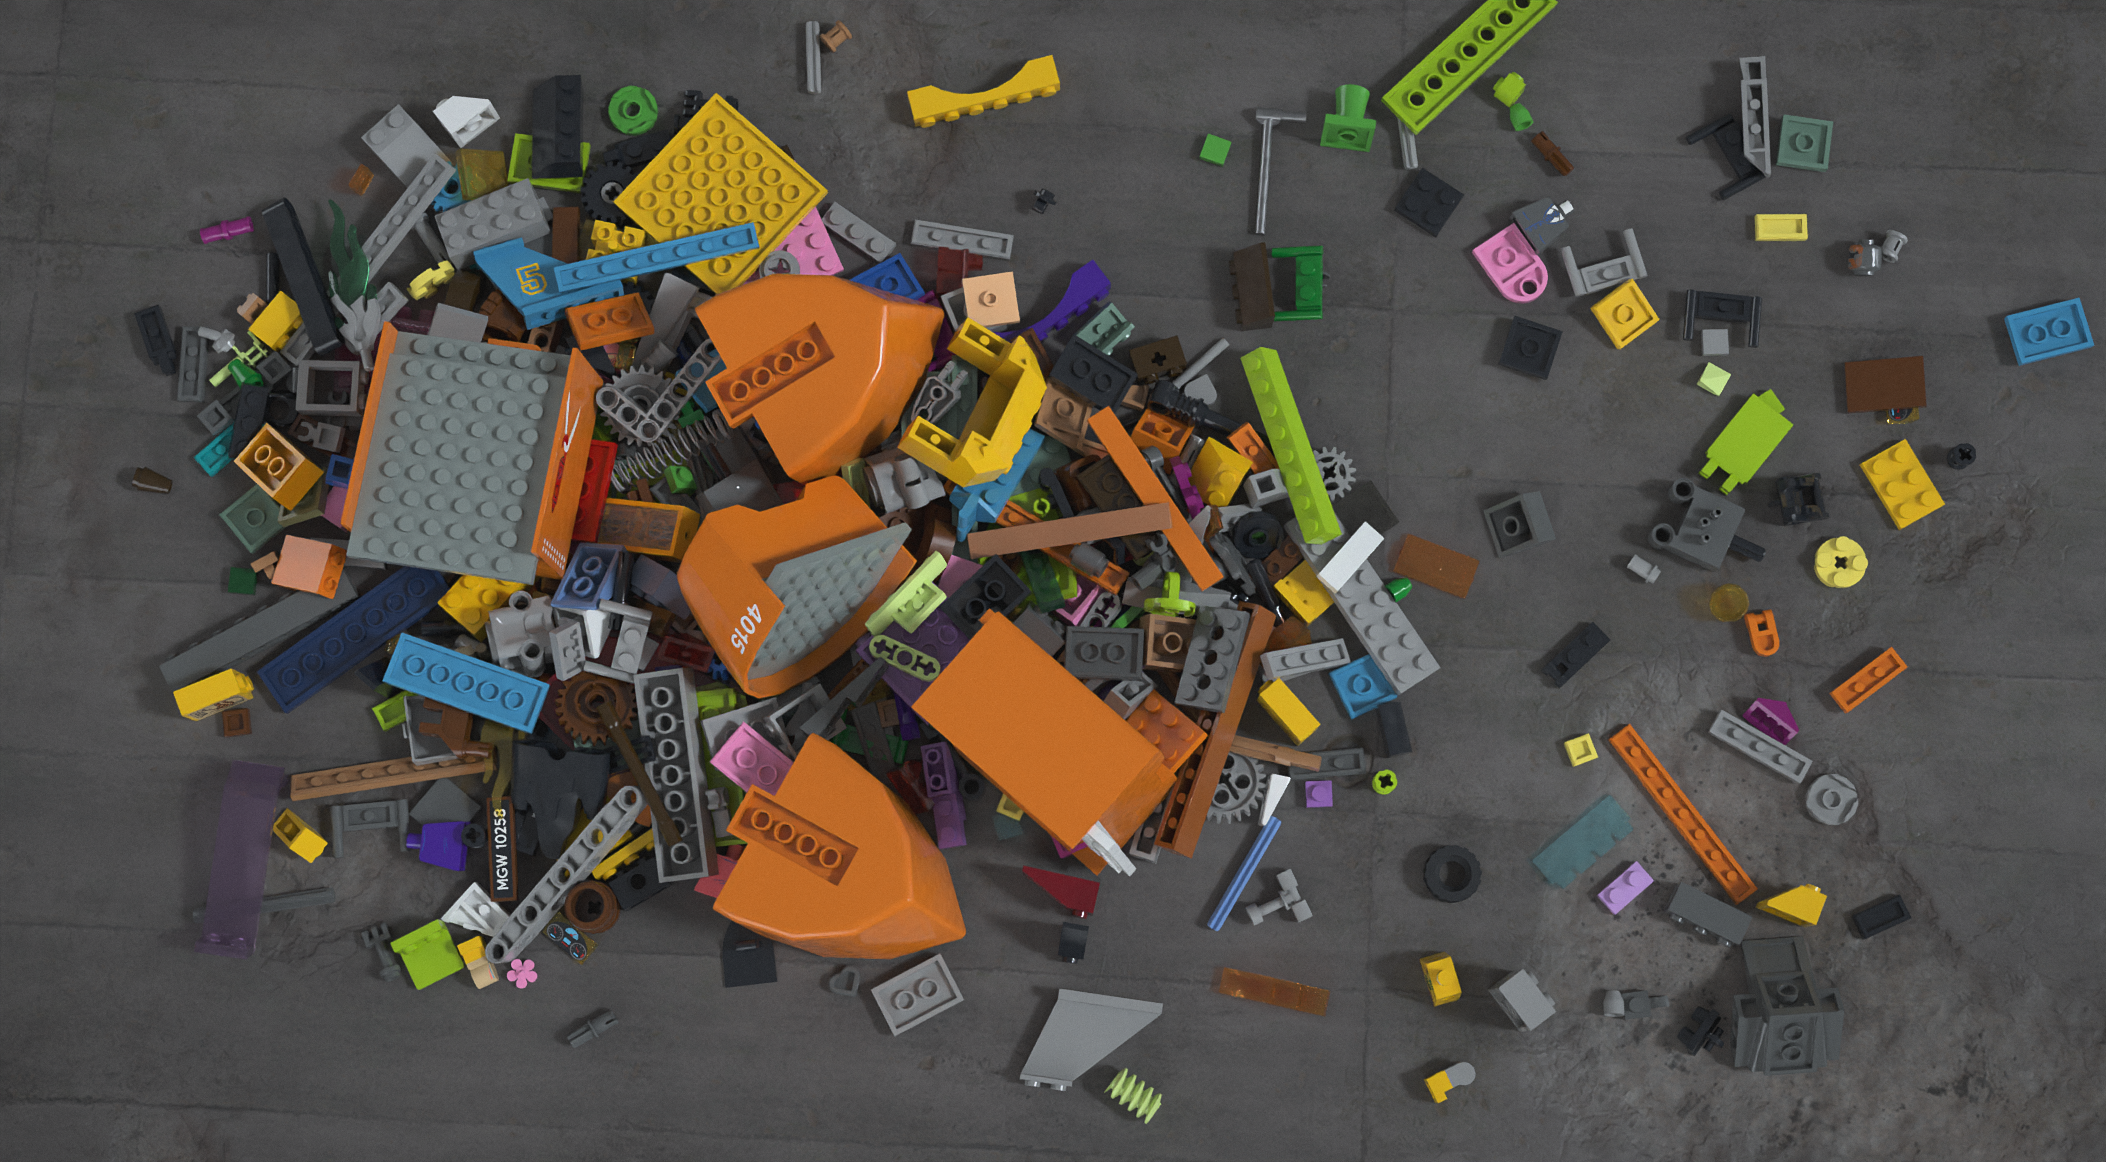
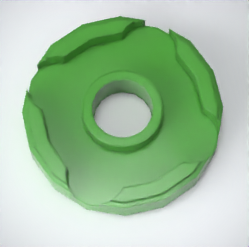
[608,86,659,136]

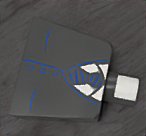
[1509,197,1574,256]

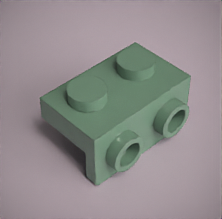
[1074,302,1135,356]

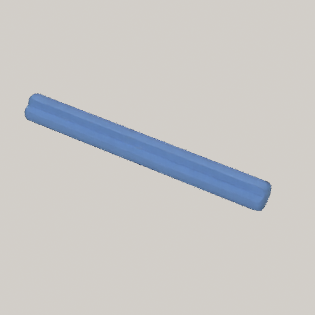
[1207,816,1281,931]

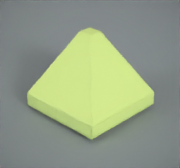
[1697,362,1731,397]

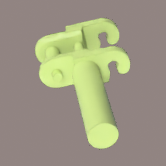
[209,331,269,387]

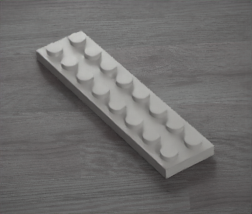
[1283,512,1440,696]

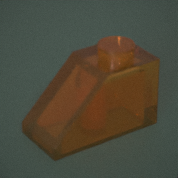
[1260,615,1312,668]

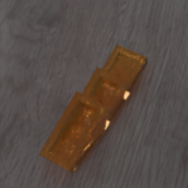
[1219,967,1331,1017]

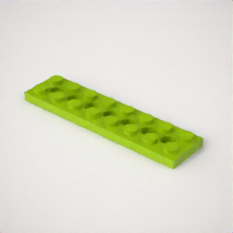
[1381,0,1558,135]

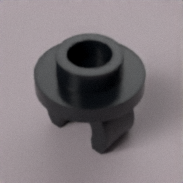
[1032,188,1057,214]

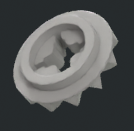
[759,250,800,278]

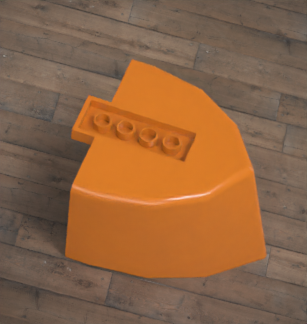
[695,274,945,485]
[713,733,966,959]

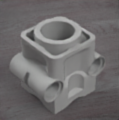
[862,442,945,514]
[484,591,555,677]

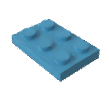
[2004,298,2094,366]

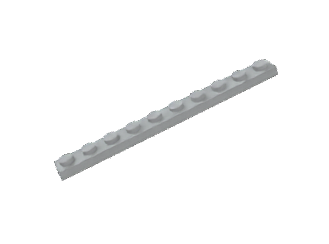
[280,153,456,367]

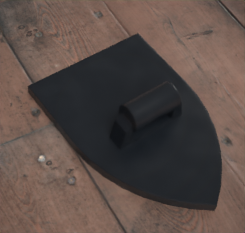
[722,921,777,988]

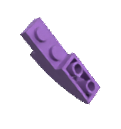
[921,742,967,849]

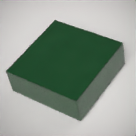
[228,567,258,596]

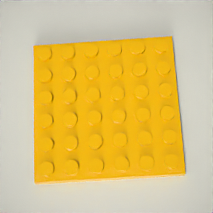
[613,93,828,295]

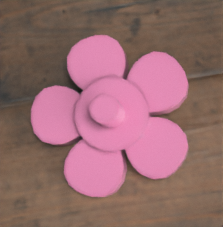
[507,959,537,988]

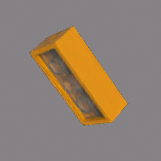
[597,498,701,563]

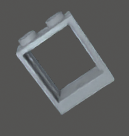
[296,360,369,417]
[762,684,847,761]

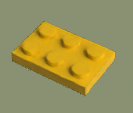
[1860,439,1945,530]

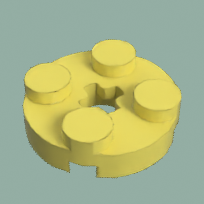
[407,261,455,300]
[1814,536,1868,588]

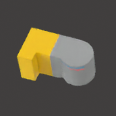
[1424,1062,1476,1103]

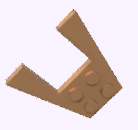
[1034,378,1150,459]

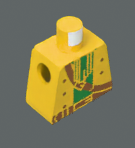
[1419,952,1462,1007]

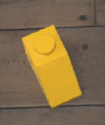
[271,808,328,863]

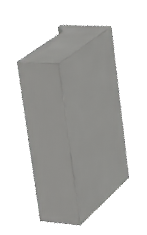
[402,695,458,766]

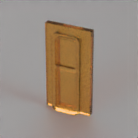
[1393,533,1479,599]

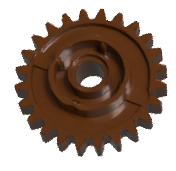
[555,664,638,746]

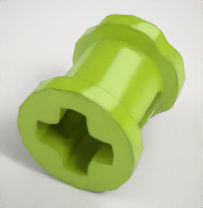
[1372,770,1397,795]

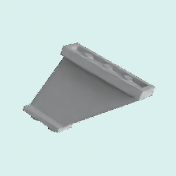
[1020,989,1163,1091]

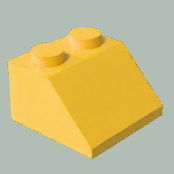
[1188,437,1253,510]
[1755,884,1827,927]

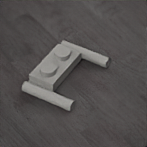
[1560,229,1648,297]
[583,598,653,684]

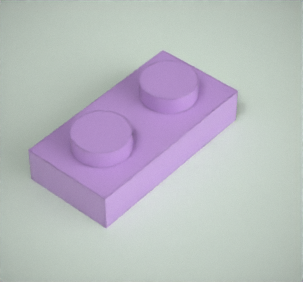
[1597,861,1654,915]

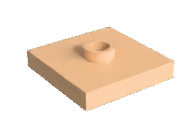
[962,271,1020,328]

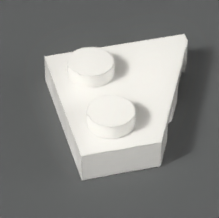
[441,882,511,937]

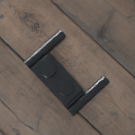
[1686,113,1766,200]
[1683,289,1762,348]

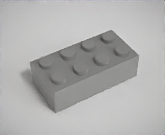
[434,178,551,270]

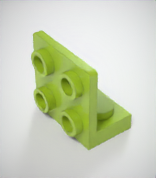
[390,919,465,990]

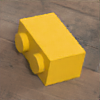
[248,291,303,353]

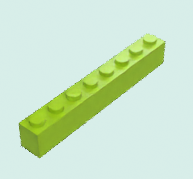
[1240,347,1342,545]

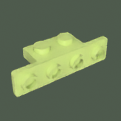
[865,551,947,637]

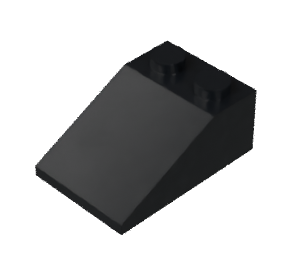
[939,554,1032,640]

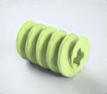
[1104,1067,1162,1124]

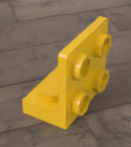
[1273,560,1334,627]

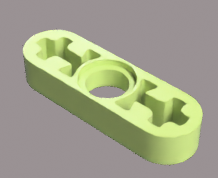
[869,635,940,682]

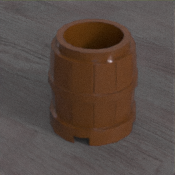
[565,880,621,934]

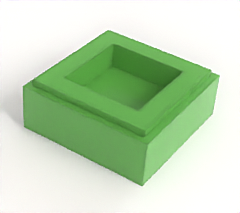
[1199,134,1232,167]

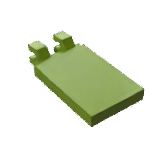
[1698,393,1793,495]

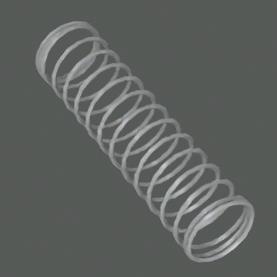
[611,409,734,494]

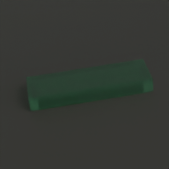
[1018,549,1065,614]

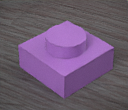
[1305,781,1333,808]

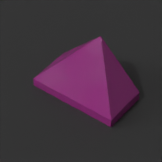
[1742,698,1799,745]

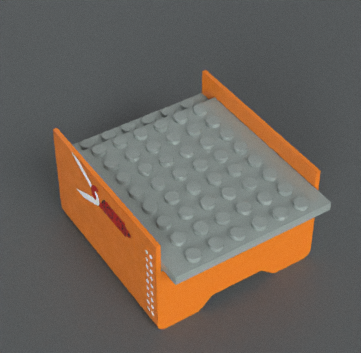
[340,321,603,585]

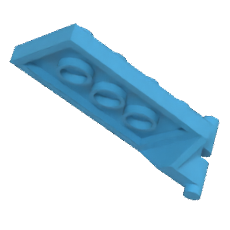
[949,429,1045,542]

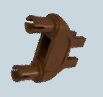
[418,697,493,759]

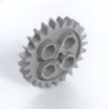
[1207,752,1266,824]

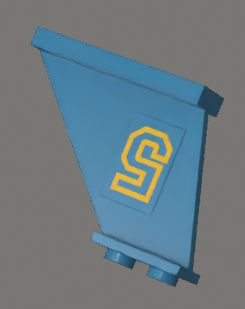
[473,237,624,330]

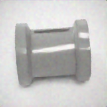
[1881,230,1908,263]

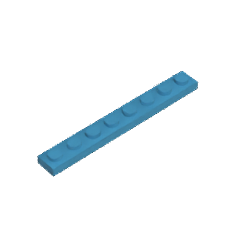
[553,222,759,293]

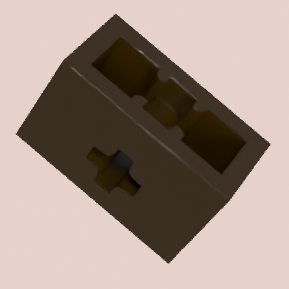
[1129,335,1187,385]

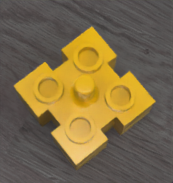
[586,220,648,285]

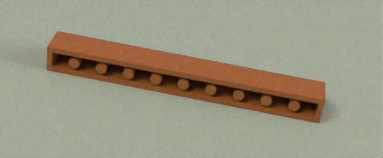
[1154,601,1277,859]

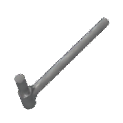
[1255,107,1306,236]

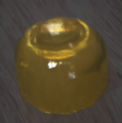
[1709,583,1750,622]

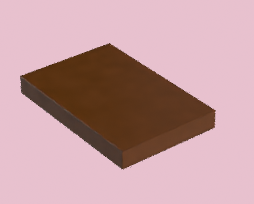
[1845,356,1927,414]

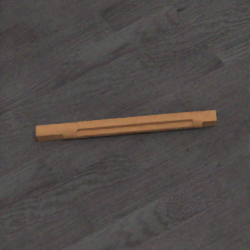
[1229,735,1322,772]

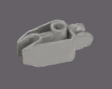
[911,360,968,425]

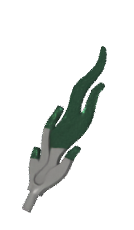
[328,199,381,371]

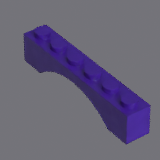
[987,260,1111,376]

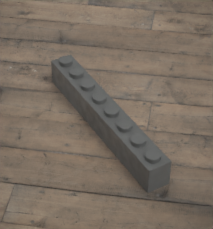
[159,569,361,693]

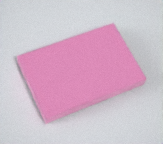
[710,721,794,796]

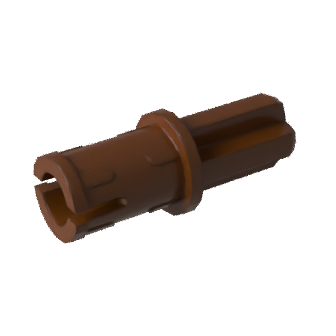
[1531,131,1574,176]

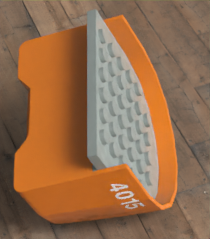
[677,476,917,699]

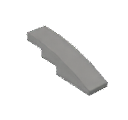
[1122,577,1231,616]

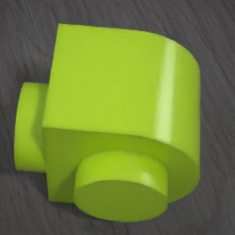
[1493,72,1526,108]

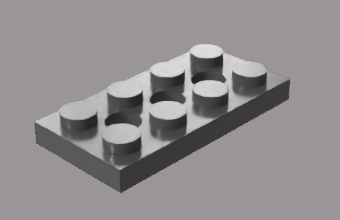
[1174,605,1250,713]

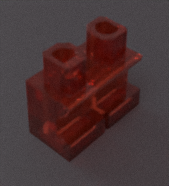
[936,247,983,299]

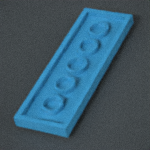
[383,633,550,734]

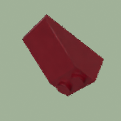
[1022,865,1100,919]

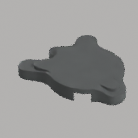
[1209,531,1256,596]

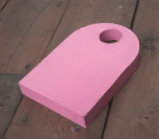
[1472,223,1548,304]

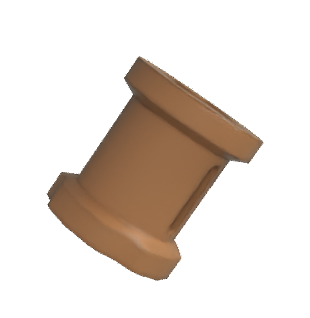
[819,20,852,53]

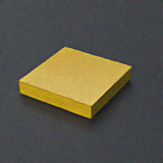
[1590,279,1660,349]

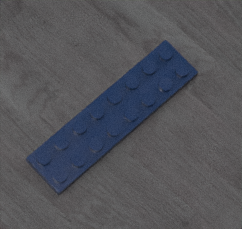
[257,566,451,714]

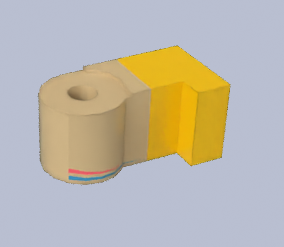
[457,936,499,989]

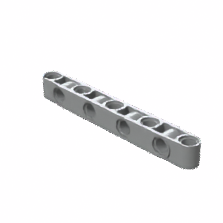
[485,786,648,964]

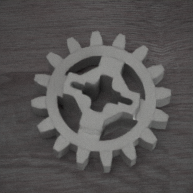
[1313,447,1356,503]

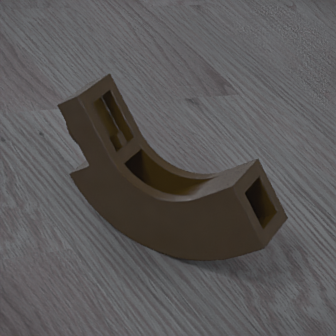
[444,269,486,312]

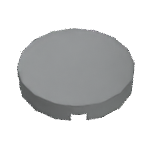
[1805,774,1858,825]

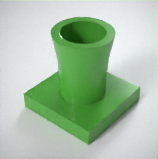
[1320,84,1376,152]

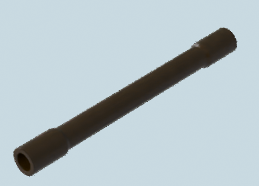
[597,701,683,847]

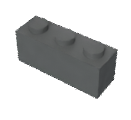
[1664,882,1752,948]

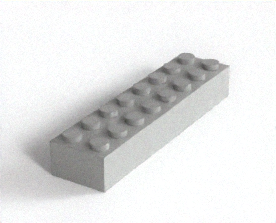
[633,668,719,883]

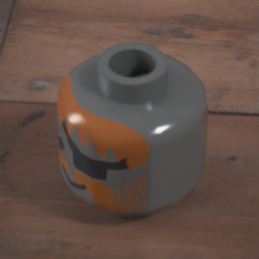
[1848,239,1882,276]

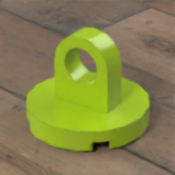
[1143,571,1196,617]

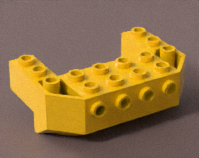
[897,317,1047,487]

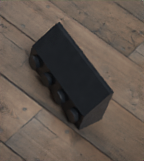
[532,75,584,179]

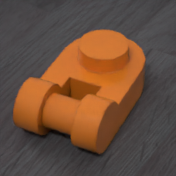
[1744,609,1779,657]

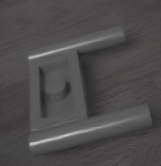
[330,799,411,858]

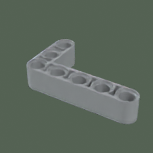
[596,338,722,442]

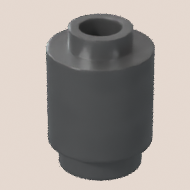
[1069,542,1109,578]

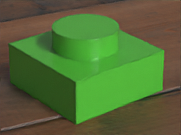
[664,466,697,494]

